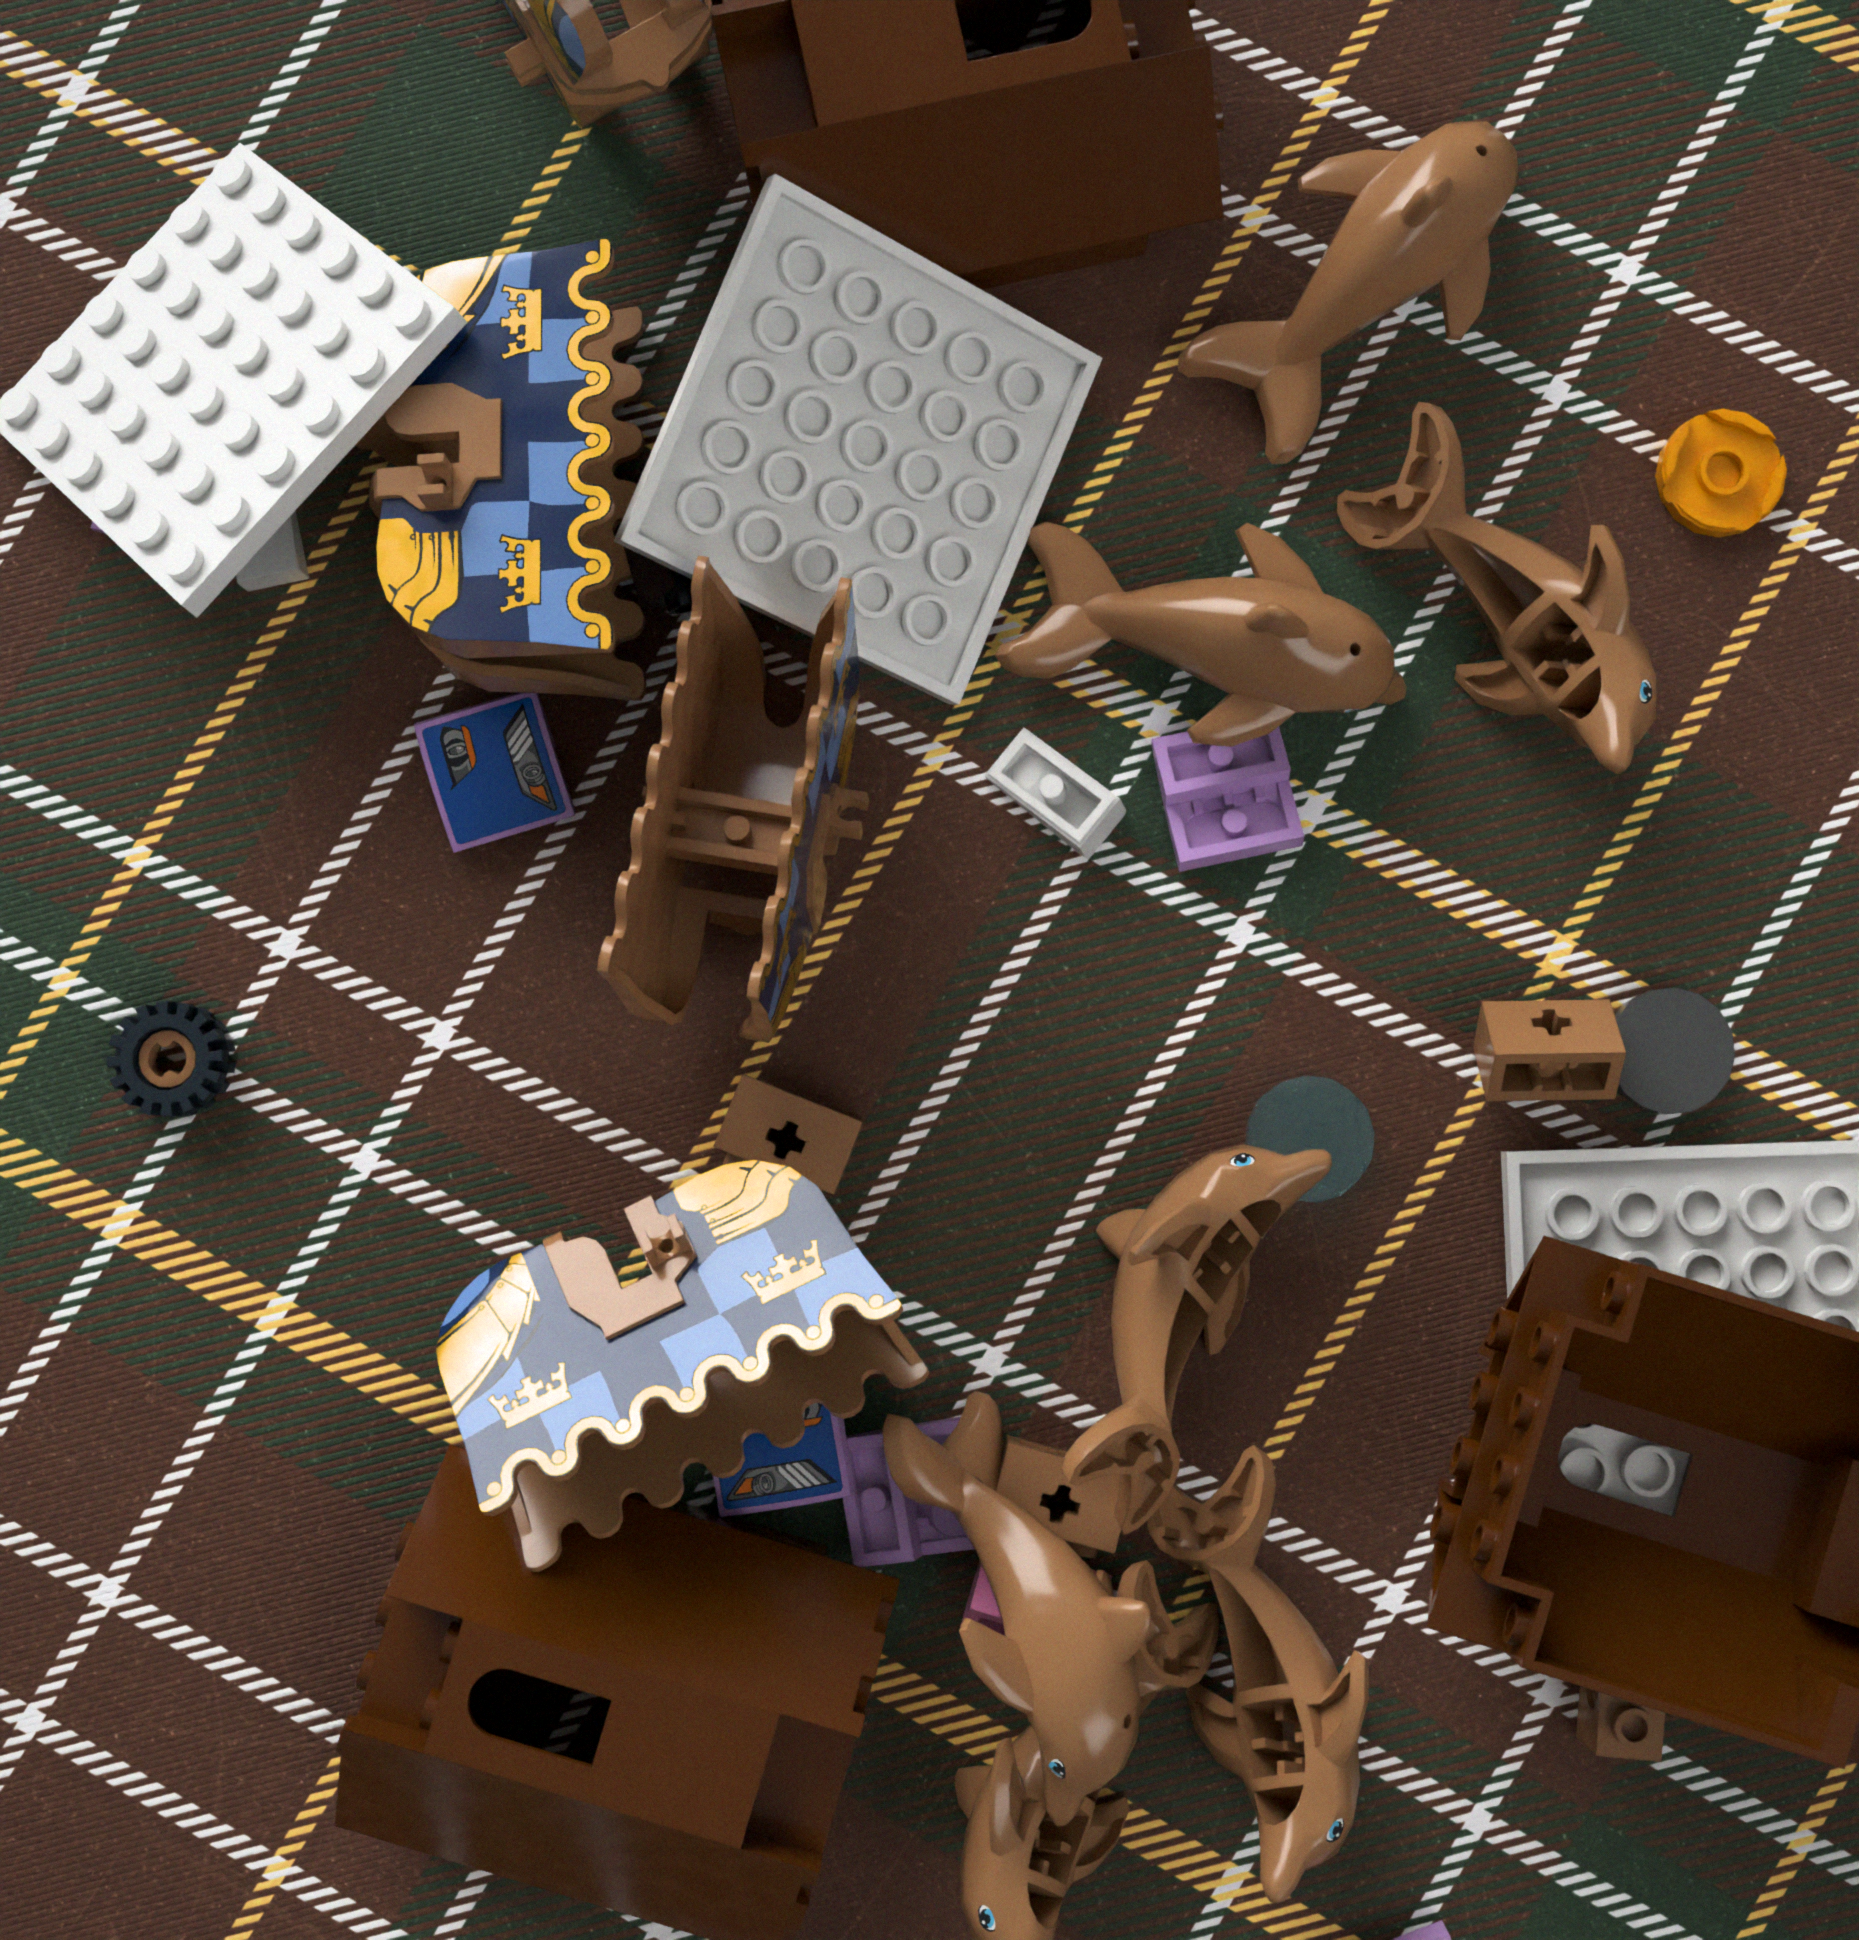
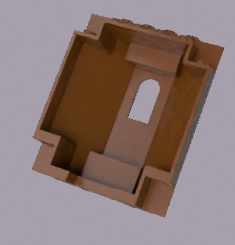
[711,0,1224,290]
[1427,1236,1859,1769]
[334,1444,900,1940]

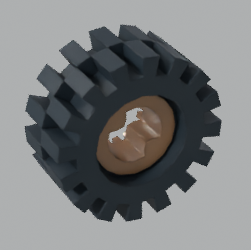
[106,1001,236,1117]

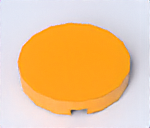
[1655,409,1787,538]

